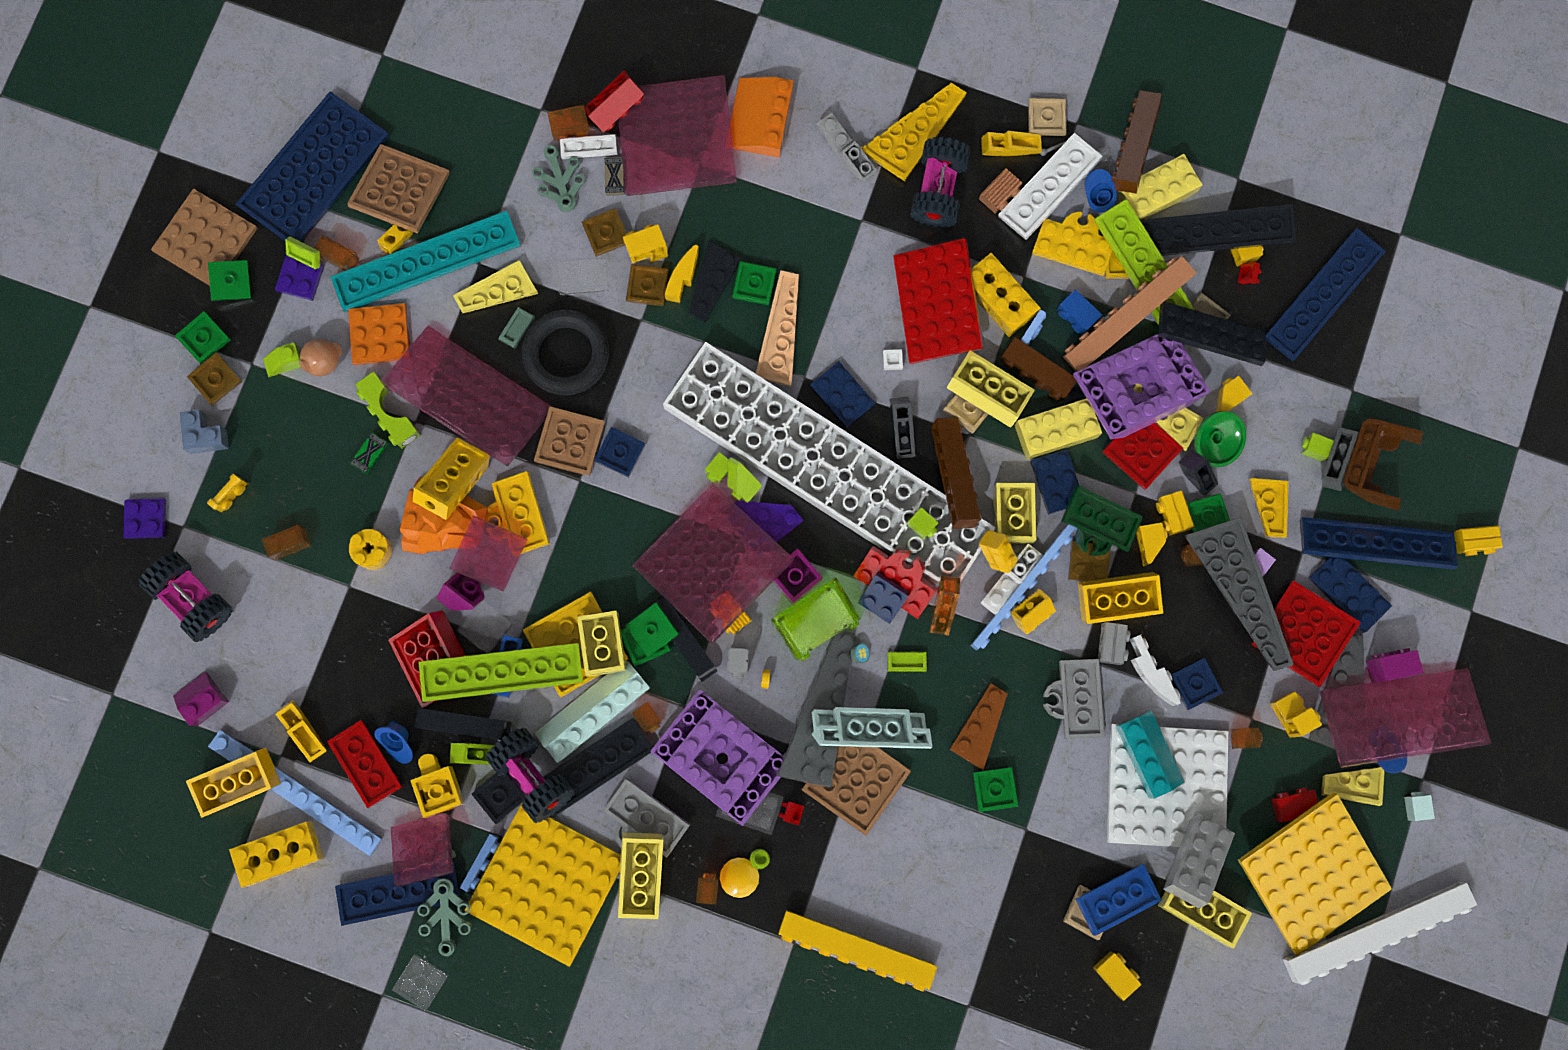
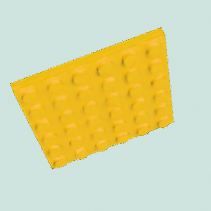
[1238,792,1392,956]
[464,803,621,967]

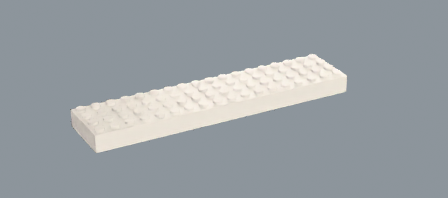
[663,342,996,594]

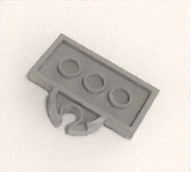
[1042,659,1104,739]
[603,778,691,858]

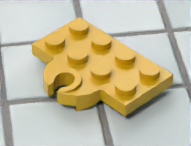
[1032,212,1112,276]
[486,471,551,556]

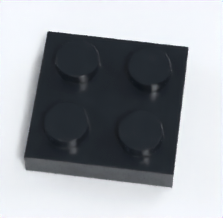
[471,773,527,825]

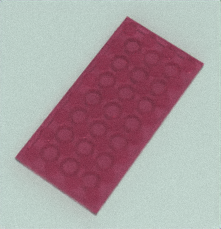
[381,326,552,467]
[1320,668,1491,768]

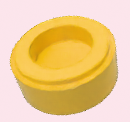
[761,669,771,689]

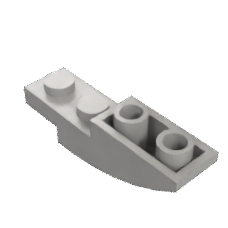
[816,112,877,182]

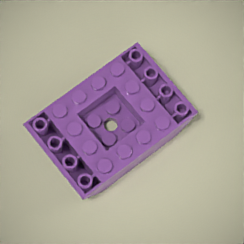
[1073,334,1210,439]
[650,689,783,826]

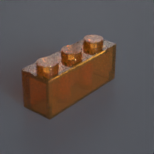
[930,575,960,636]

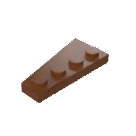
[950,683,1007,771]

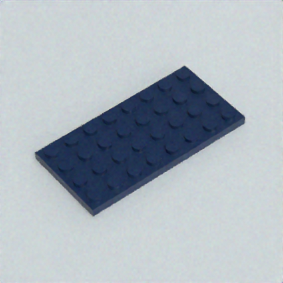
[236,91,389,242]

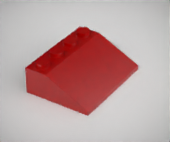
[388,610,466,709]

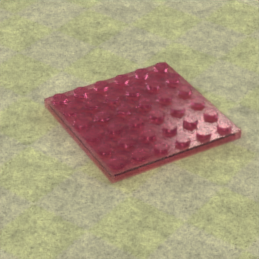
[618,75,737,196]
[632,483,794,644]

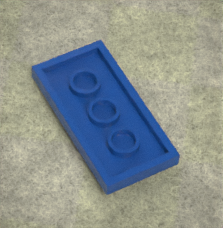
[1075,864,1162,936]

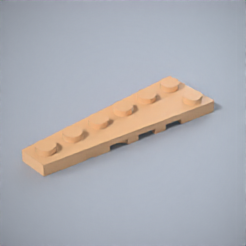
[756,271,799,387]

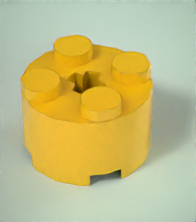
[349,529,392,570]

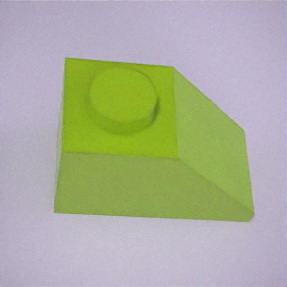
[263,342,301,377]
[727,458,762,503]
[450,743,495,765]

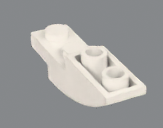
[981,543,1043,615]
[1130,635,1181,706]

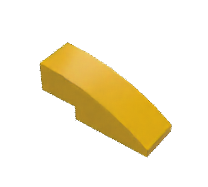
[981,131,1042,156]
[665,245,699,303]
[275,700,327,762]

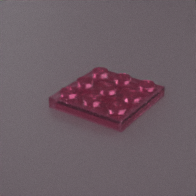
[449,515,527,591]
[390,813,453,886]

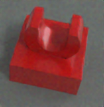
[1238,262,1262,284]
[779,802,804,825]

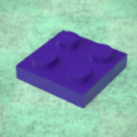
[275,255,324,301]
[123,498,166,539]

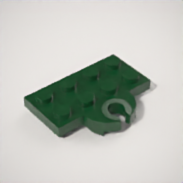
[1061,486,1143,556]

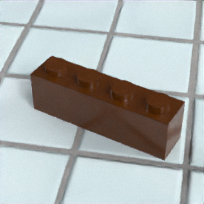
[1000,337,1077,402]

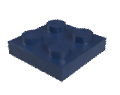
[594,427,646,478]
[858,572,910,624]
[1171,658,1223,710]

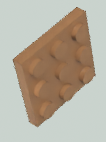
[534,407,605,476]

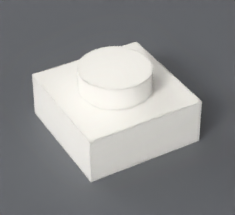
[883,349,903,370]

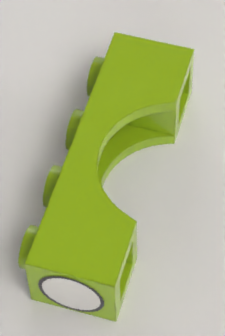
[355,371,421,449]

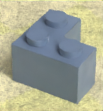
[180,410,229,454]

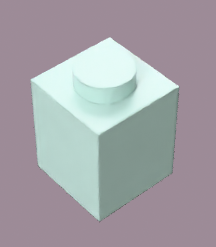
[1404,792,1435,821]

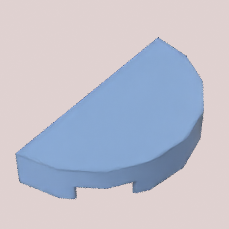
[1021,310,1046,345]

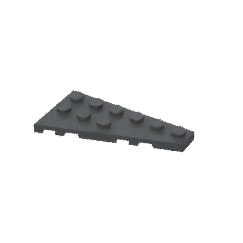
[1308,634,1366,760]

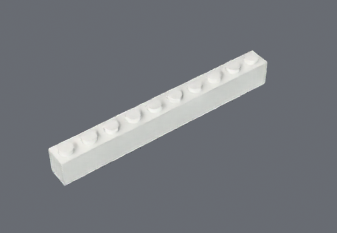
[1282,882,1477,985]

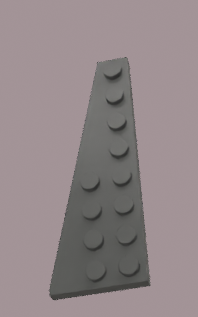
[1185,517,1294,671]
[776,629,855,788]

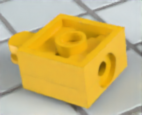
[410,754,465,818]

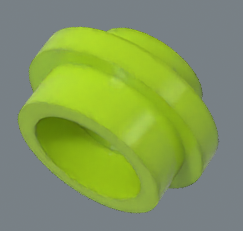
[750,849,770,869]

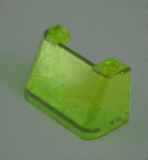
[771,578,861,662]

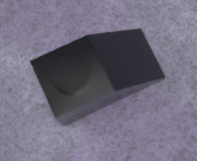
[1178,451,1218,496]

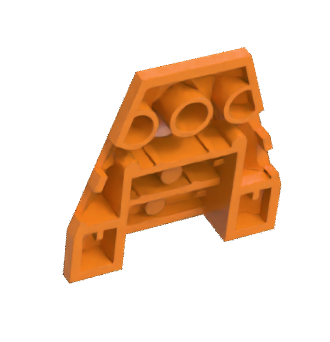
[400,476,489,554]

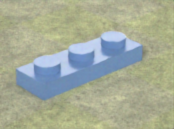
[460,834,500,892]

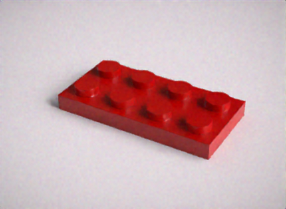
[327,720,403,809]

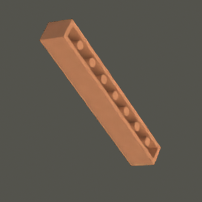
[1063,256,1197,372]

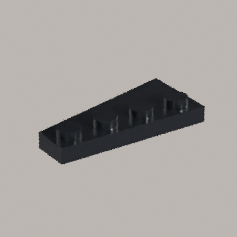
[688,241,741,323]

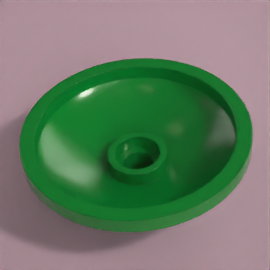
[1195,411,1247,467]

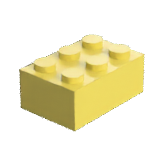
[993,483,1036,544]
[577,611,626,677]

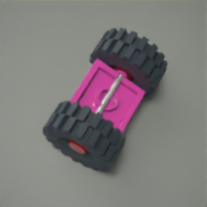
[910,137,970,227]
[139,551,233,642]
[486,728,575,823]

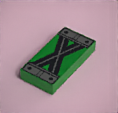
[350,432,389,474]

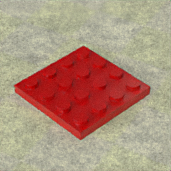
[1251,580,1361,687]

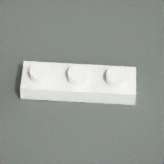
[560,134,617,159]

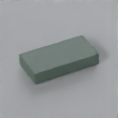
[499,307,535,349]

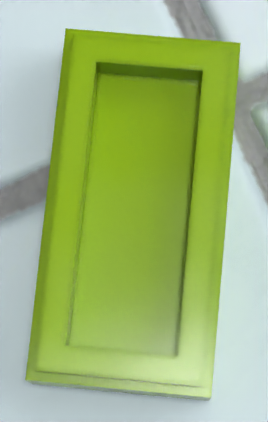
[285,237,320,269]
[887,652,927,672]

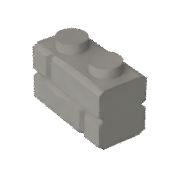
[1098,622,1130,665]
[728,648,748,679]

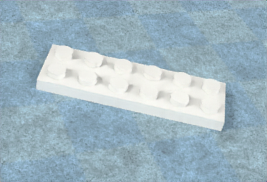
[998,133,1102,240]

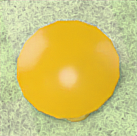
[720,858,759,898]

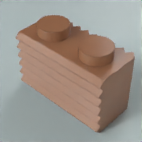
[979,168,1022,214]

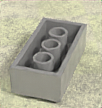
[1163,814,1235,908]

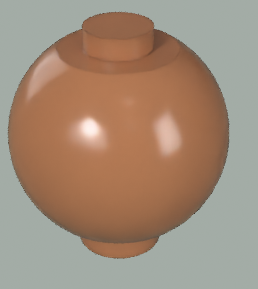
[299,338,343,377]

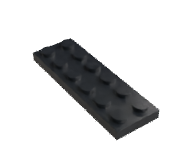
[1158,301,1266,366]
[543,718,652,817]

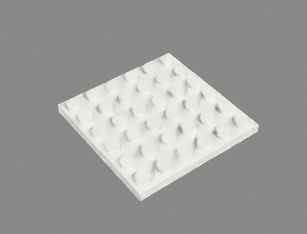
[1107,724,1229,847]

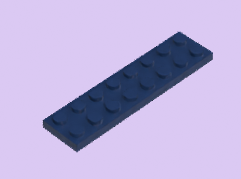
[1265,228,1386,362]
[1300,517,1458,570]

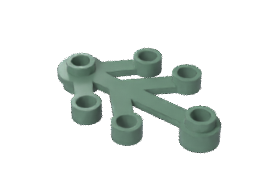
[532,145,585,212]
[417,878,472,956]

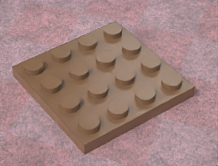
[348,144,450,233]
[151,189,258,286]
[802,746,911,836]

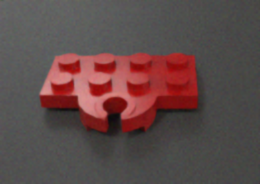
[853,546,938,619]

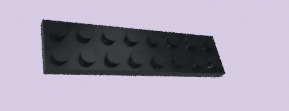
[1140,204,1297,256]

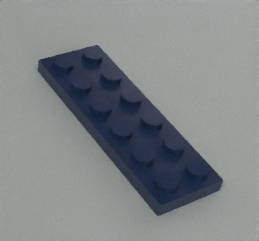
[335,861,461,926]

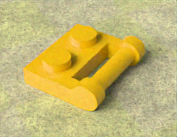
[207,474,248,512]

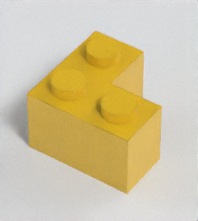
[623,224,668,263]
[1270,691,1322,738]

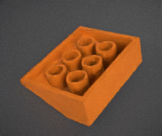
[725,77,794,158]

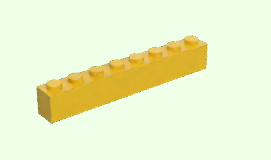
[778,910,938,992]

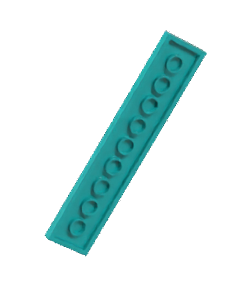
[330,211,521,313]

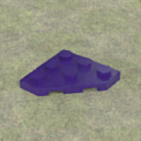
[723,500,803,557]

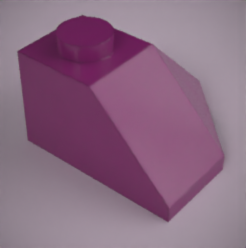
[436,566,485,611]

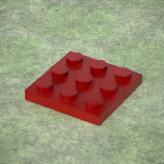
[1102,423,1183,490]

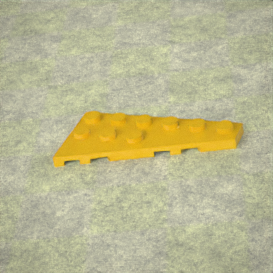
[861,83,967,181]

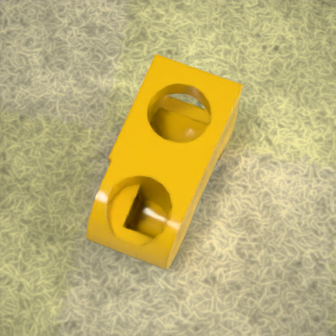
[377,225,413,255]

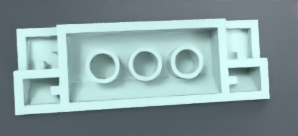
[535,660,650,763]
[812,707,932,749]

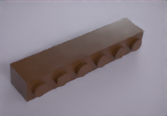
[1112,91,1162,194]
[931,417,981,529]

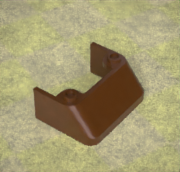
[1344,419,1423,511]

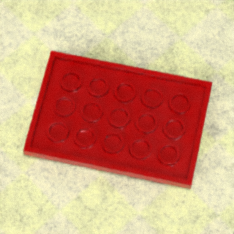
[893,238,984,364]

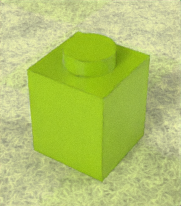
[1301,433,1334,462]
[705,452,729,485]
[907,507,938,540]

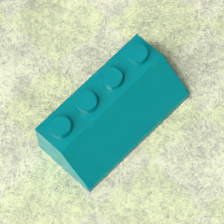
[1116,710,1185,799]

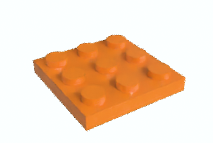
[348,303,411,365]

